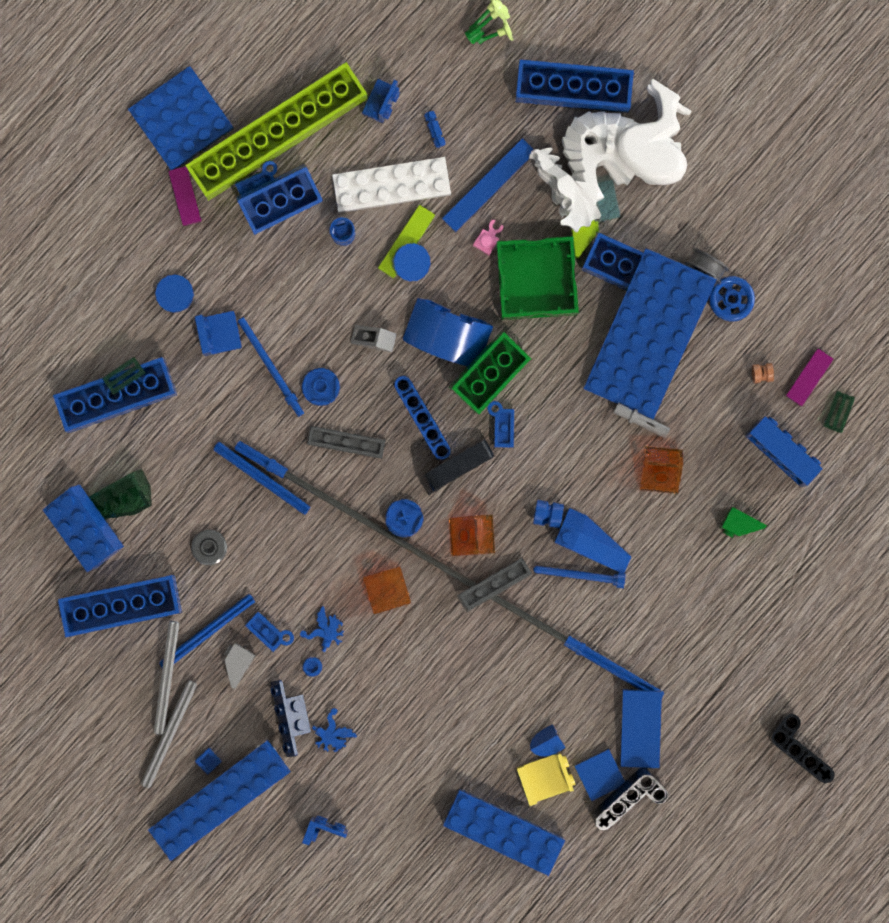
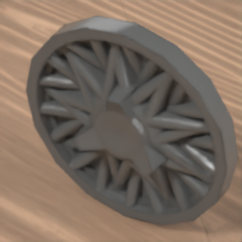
[191,530,227,565]

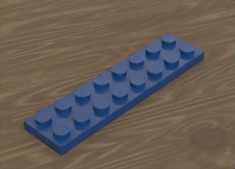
[148,740,291,861]

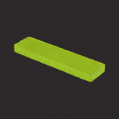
[378,205,435,279]

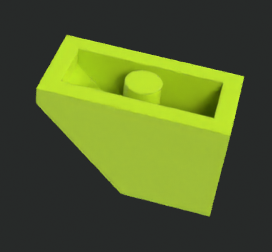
[571,220,599,259]

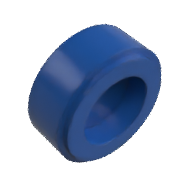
[303,657,322,677]

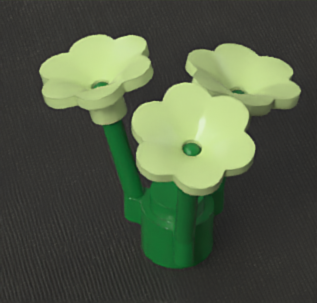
[465,0,514,44]

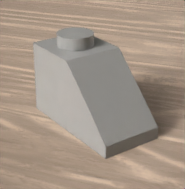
[351,325,396,352]
[224,643,256,689]

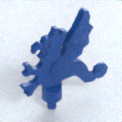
[300,606,344,652]
[312,708,357,752]

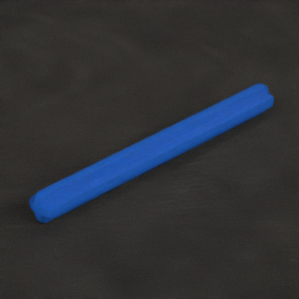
[213,442,310,515]
[159,594,255,668]

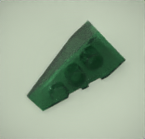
[89,469,152,519]

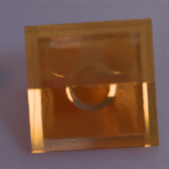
[640,446,683,494]
[449,515,495,556]
[363,567,411,614]

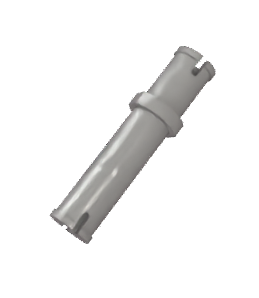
[613,403,670,439]

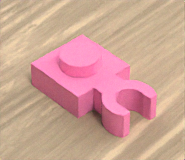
[473,220,503,256]

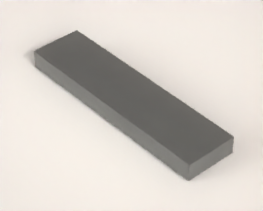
[307,426,386,459]
[457,558,532,612]

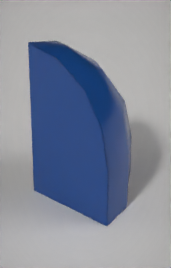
[530,724,565,756]

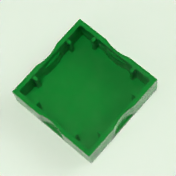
[496,236,579,320]

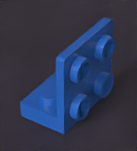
[362,79,400,123]
[195,311,242,356]
[302,815,348,845]

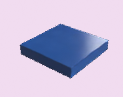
[574,749,625,801]

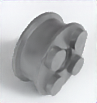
[684,248,730,287]

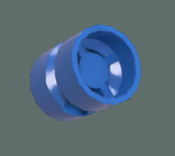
[330,217,356,246]
[533,499,564,529]

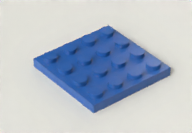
[128,66,234,170]

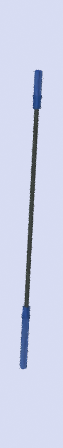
[235,441,664,697]

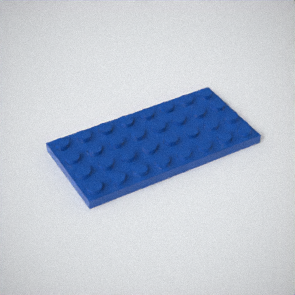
[583,248,717,420]

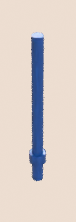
[238,317,305,417]

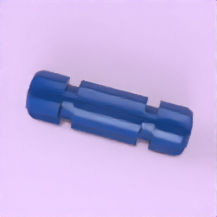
[424,111,446,148]

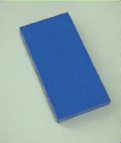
[621,689,662,768]

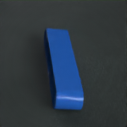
[394,376,450,461]

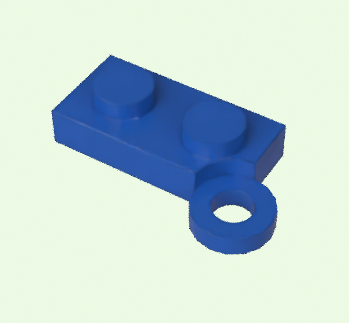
[235,160,277,195]
[488,401,514,448]
[245,612,294,652]

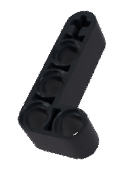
[419,440,495,495]
[769,713,835,783]
[592,768,668,831]

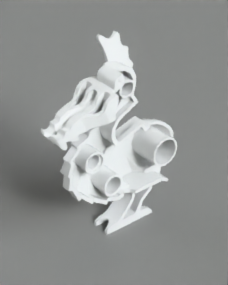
[529,79,692,232]

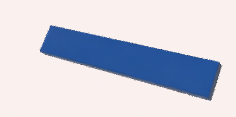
[442,138,534,233]

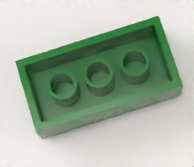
[448,332,532,415]

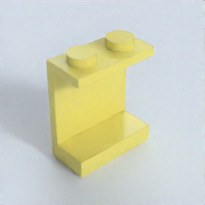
[517,752,576,806]

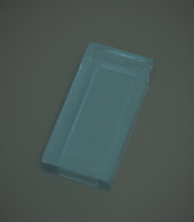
[597,180,621,221]

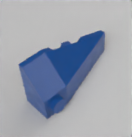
[554,508,631,573]

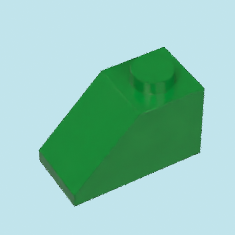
[720,507,767,538]

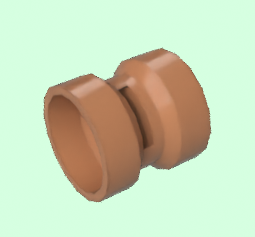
[752,363,774,384]

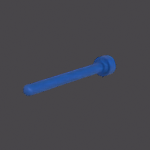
[533,566,626,589]

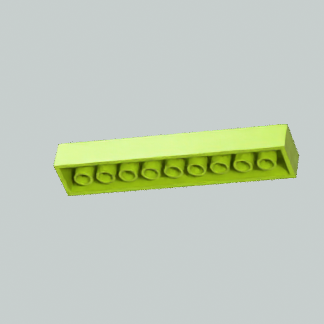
[185,62,368,201]

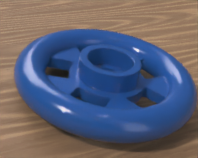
[709,276,755,322]

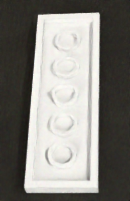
[332,157,451,213]

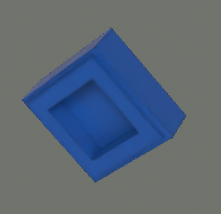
[195,747,222,775]

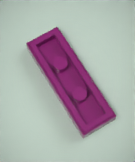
[168,166,202,226]
[786,349,834,407]

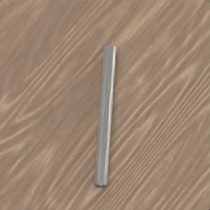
[154,621,179,734]
[141,680,197,788]

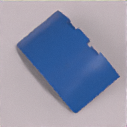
[403,298,493,366]

